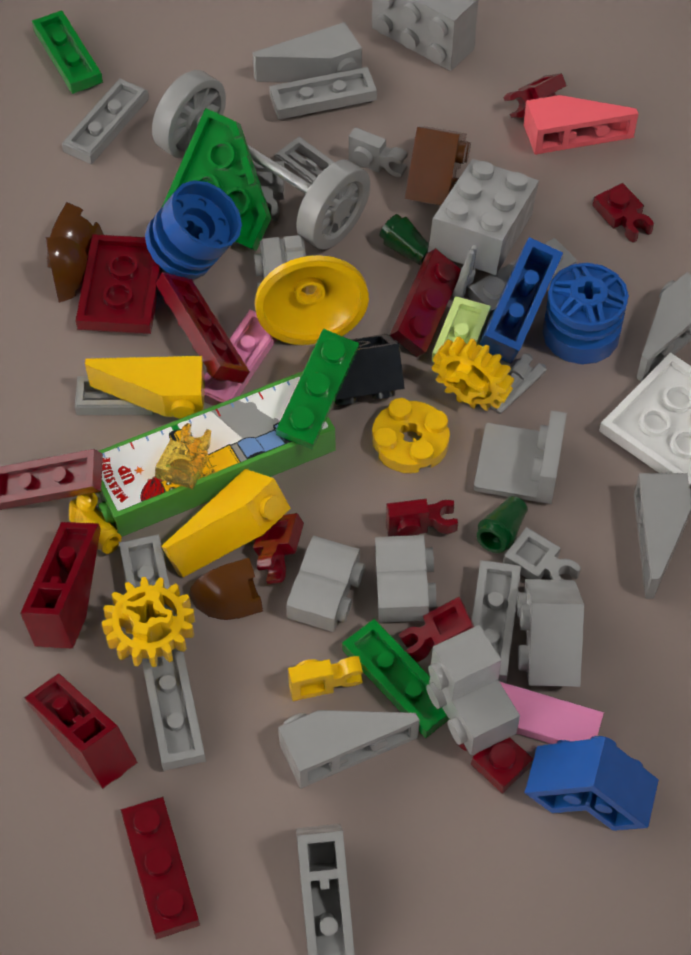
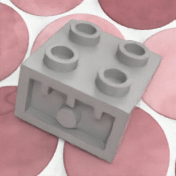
[474,410,567,504]

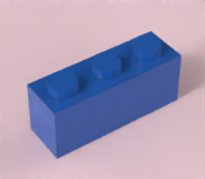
[479,237,563,364]

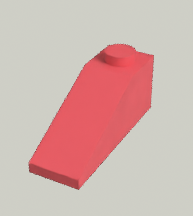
[523,95,639,155]

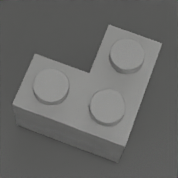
[517,579,584,687]
[426,625,520,756]

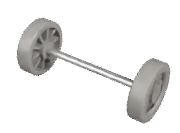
[152,70,370,250]

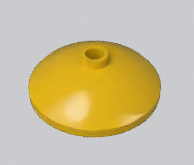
[255,255,369,345]

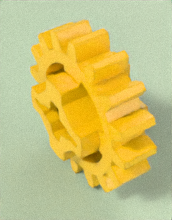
[431,337,514,411]
[102,577,195,667]

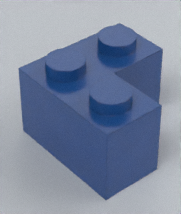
[525,736,659,831]

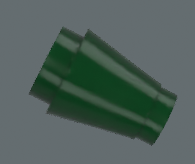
[379,214,429,265]
[476,496,528,553]

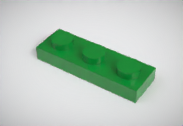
[32,10,103,94]
[276,329,359,450]
[342,619,449,739]

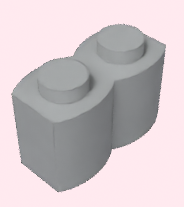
[286,535,365,632]
[375,535,436,623]

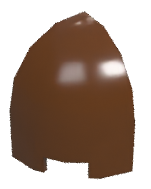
[47,202,104,268]
[46,237,88,303]
[189,558,263,620]

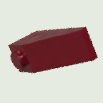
[20,522,101,649]
[24,673,138,789]

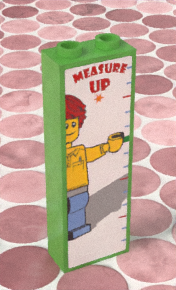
[95,371,336,537]

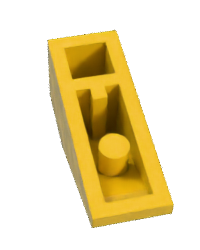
[85,356,205,419]
[161,469,291,578]

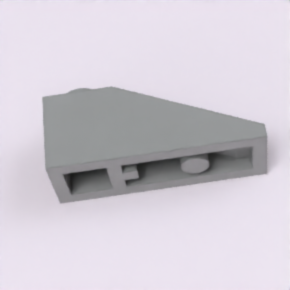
[252,22,362,82]
[637,272,691,382]
[634,473,691,599]
[278,710,419,789]
[296,824,355,955]

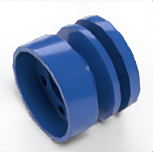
[145,180,242,279]
[542,263,629,365]

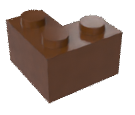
[405,126,471,205]

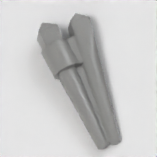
[452,245,477,298]
[491,353,547,414]

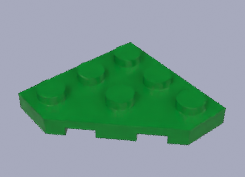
[162,108,271,251]

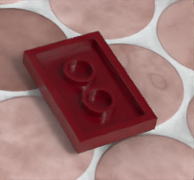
[75,234,162,334]

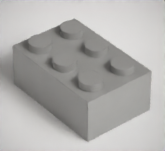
[372,0,478,71]
[428,159,539,275]

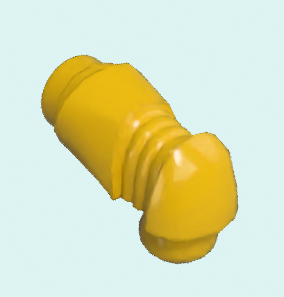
[69,493,122,554]

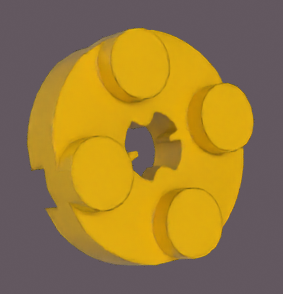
[372,398,450,474]

